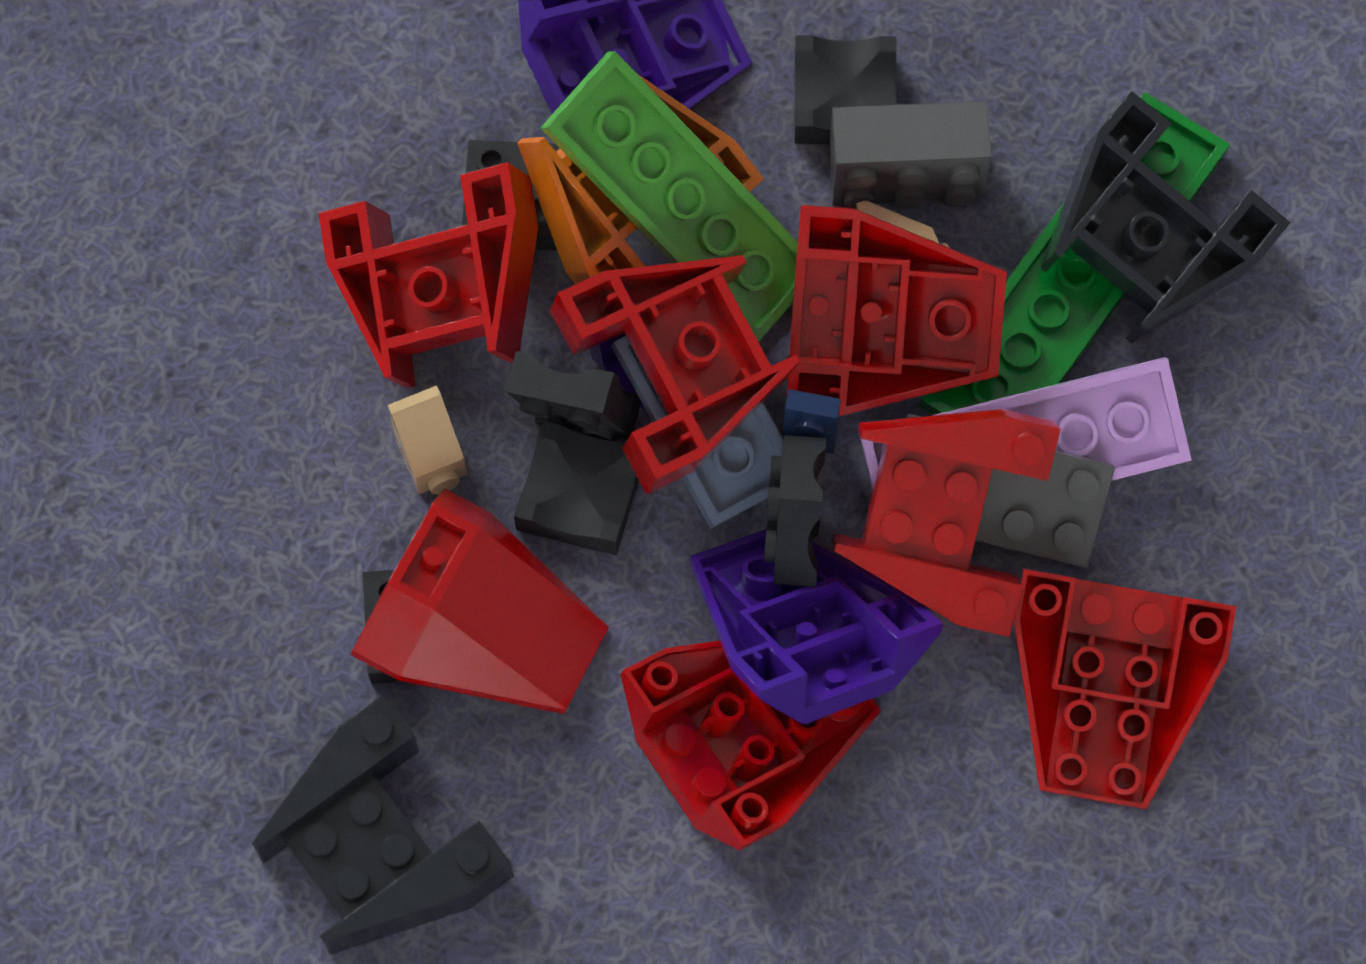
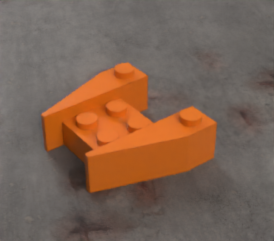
[517,74,764,284]

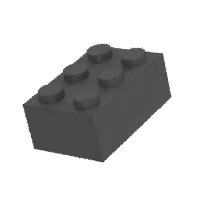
[829,101,991,209]

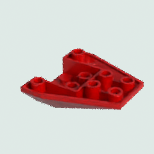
[350,488,609,714]
[1014,569,1237,809]
[620,640,881,851]

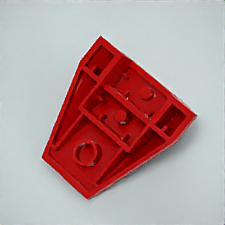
[786,205,1007,416]

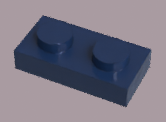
[783,389,841,454]

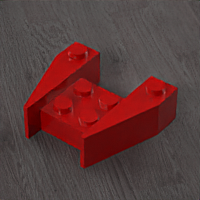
[318,162,539,388]
[550,255,800,495]
[831,409,1061,637]

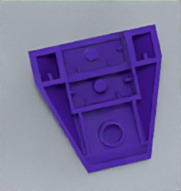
[518,0,752,114]
[690,529,943,724]

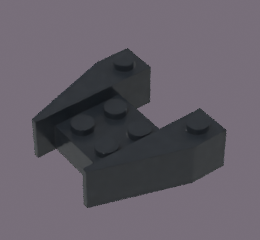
[1040,91,1291,343]
[252,695,514,955]

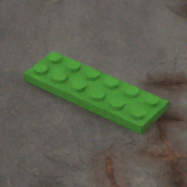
[540,51,797,342]

